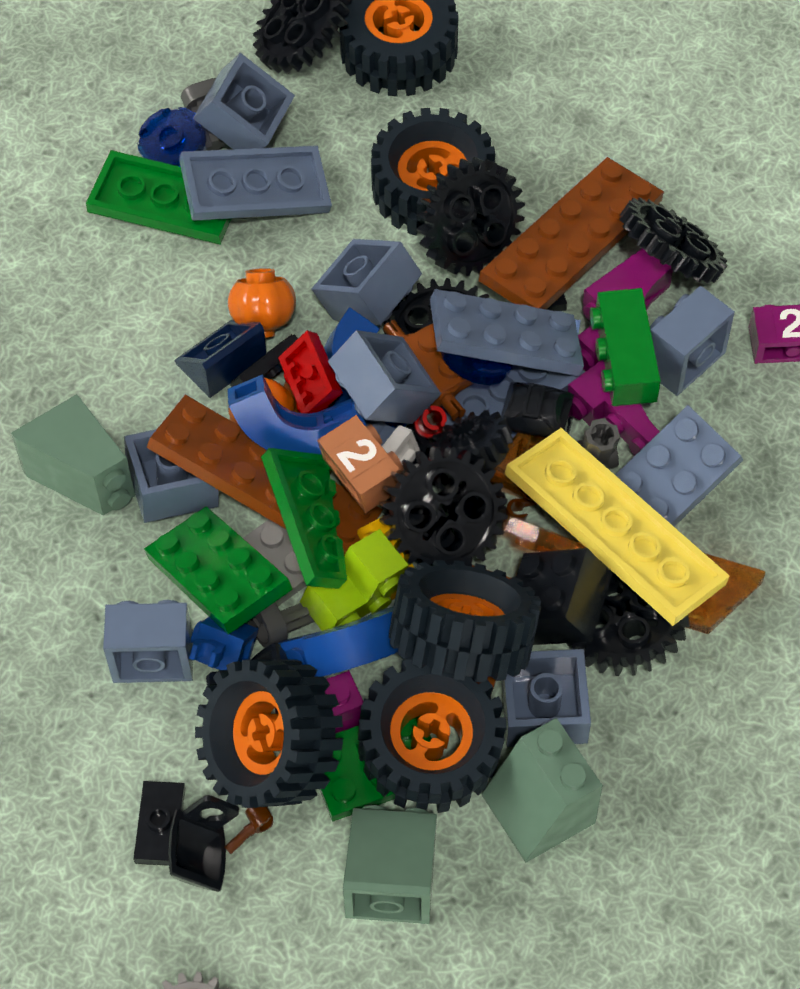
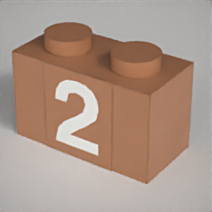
[317,415,404,513]

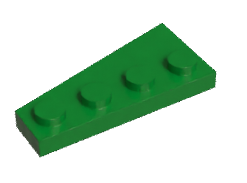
[261,448,347,589]

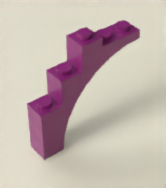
[568,248,673,456]

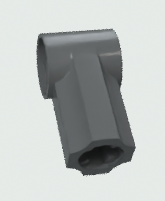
[577,418,620,469]

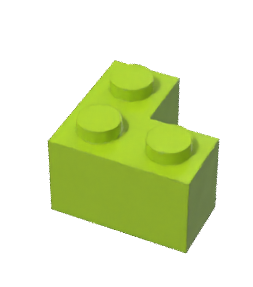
[299,529,409,631]

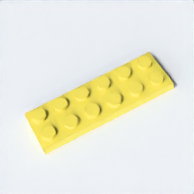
[505,428,730,626]

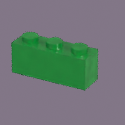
[590,288,661,406]

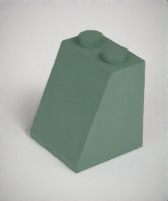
[11,394,135,515]
[482,718,603,863]
[343,805,437,924]

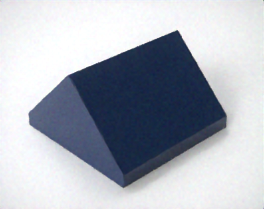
[174,320,266,398]

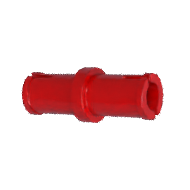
[412,406,447,439]

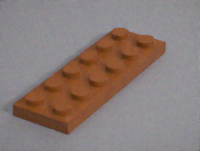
[479,157,664,309]
[146,394,383,556]

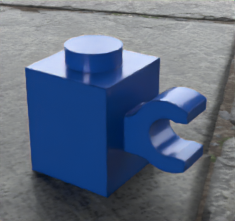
[189,617,259,670]

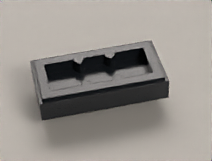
[230,334,298,387]
[133,781,186,866]

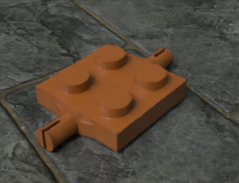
[383,320,476,421]

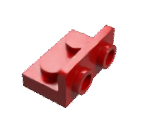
[278,330,343,413]

